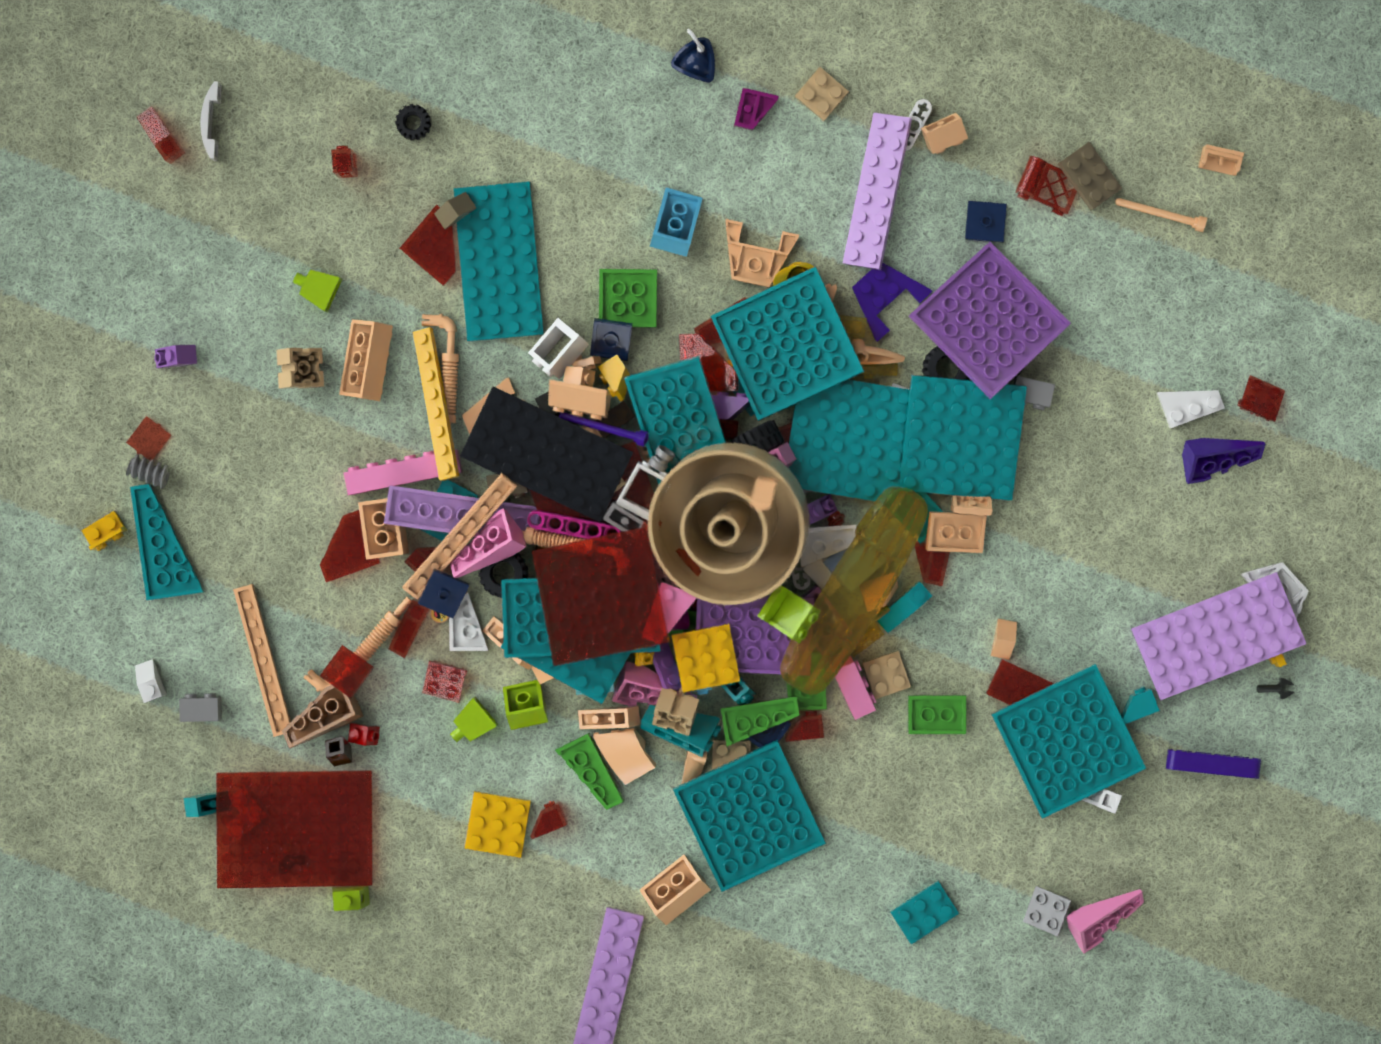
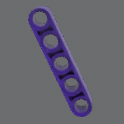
[1166,749,1261,779]

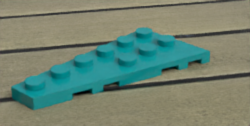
[130,484,205,601]

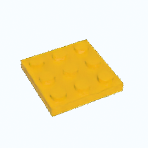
[672,623,740,693]
[465,791,531,858]

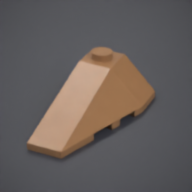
[282,680,364,749]

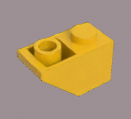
[598,355,630,402]

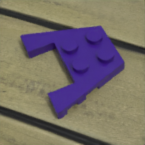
[852,262,933,342]

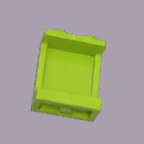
[757,585,820,644]

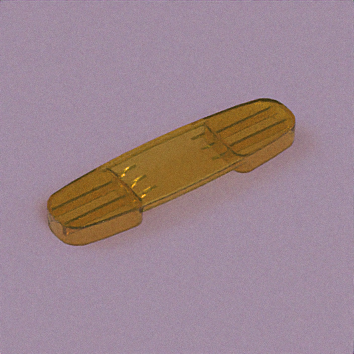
[780,486,928,695]

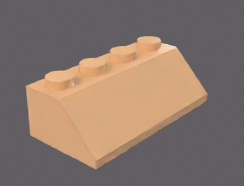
[339,319,393,401]

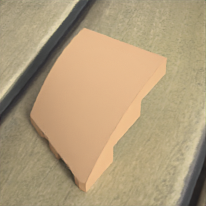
[593,728,656,785]

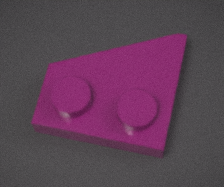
[734,88,779,131]

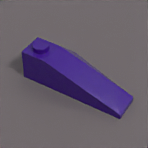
[1182,438,1266,484]

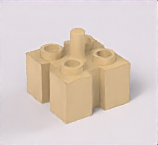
[276,348,324,389]
[652,688,699,736]

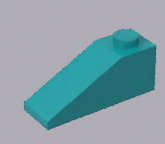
[876,581,933,633]

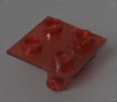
[1237,375,1285,422]
[422,660,467,703]

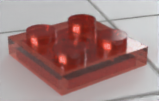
[320,645,374,699]

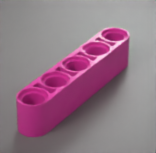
[527,510,621,543]

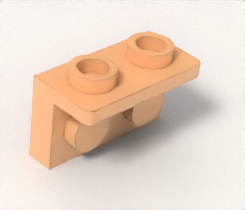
[951,495,992,516]

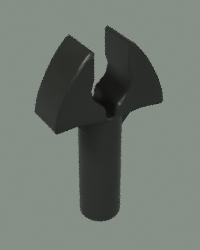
[1256,678,1294,699]

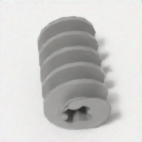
[126,454,170,489]

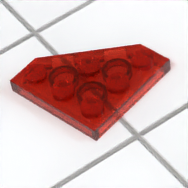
[399,204,456,286]
[679,333,738,391]
[320,510,381,583]

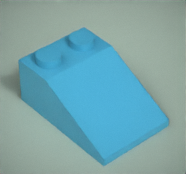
[650,188,703,257]

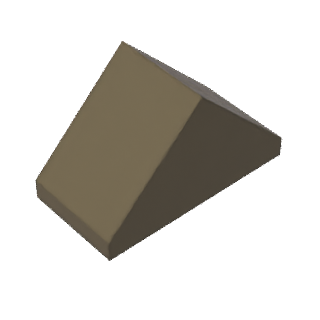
[434,192,477,230]

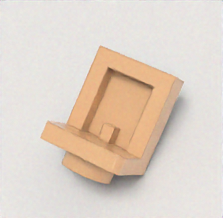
[572,355,602,370]

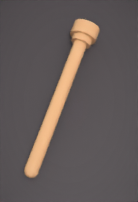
[1115,198,1207,233]

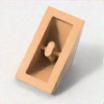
[991,619,1017,660]

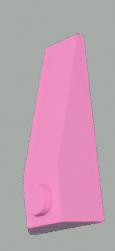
[450,508,526,578]
[612,661,697,707]
[1066,889,1144,954]

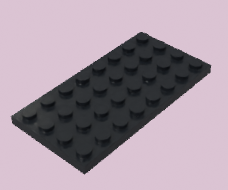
[460,386,633,522]

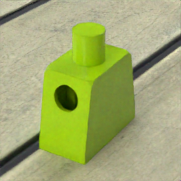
[293,270,342,313]
[450,697,498,742]
[332,885,370,911]

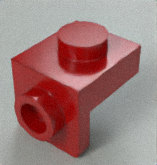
[348,723,380,746]

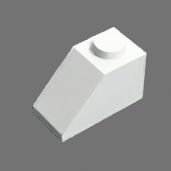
[135,659,167,703]

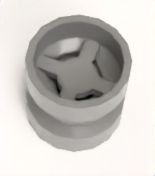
[649,445,675,472]

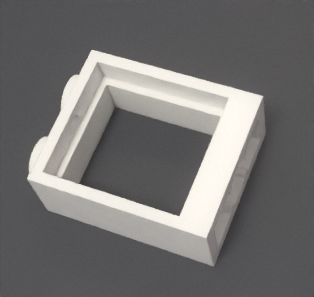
[528,318,589,379]
[616,460,670,521]

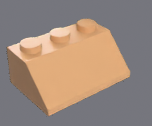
[548,380,612,420]
[358,498,409,560]
[640,855,711,925]

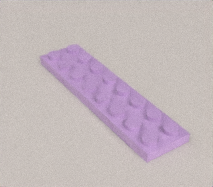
[843,113,912,270]
[384,485,542,545]
[573,907,644,1044]

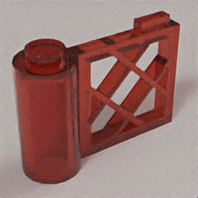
[1015,156,1077,216]

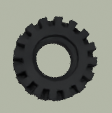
[395,104,431,141]

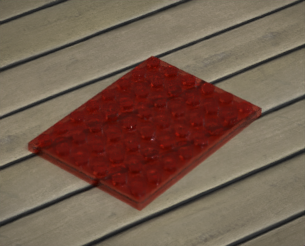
[216,770,373,889]

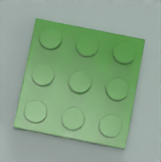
[599,269,657,328]

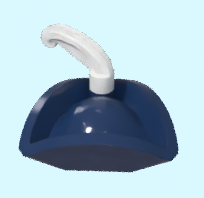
[671,28,715,83]

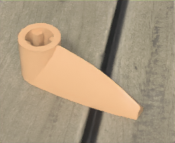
[850,339,905,364]
[681,751,707,784]

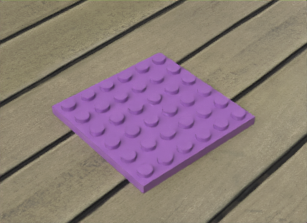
[909,242,1071,399]

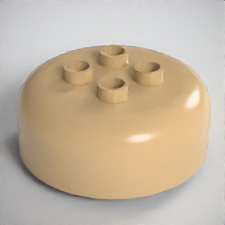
[648,443,810,605]

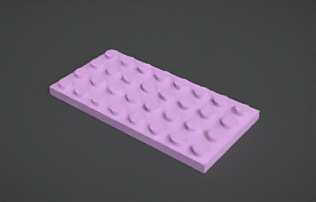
[1131,572,1307,700]

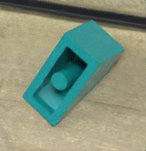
[1121,686,1160,724]
[183,791,231,817]

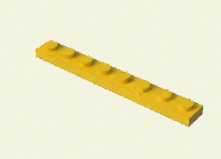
[413,327,460,481]

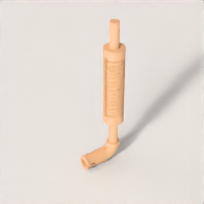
[421,314,459,426]
[522,527,631,575]
[304,597,412,692]

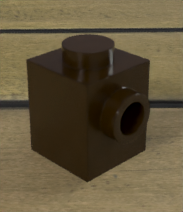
[325,736,352,767]

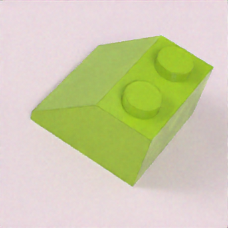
[503,680,548,730]

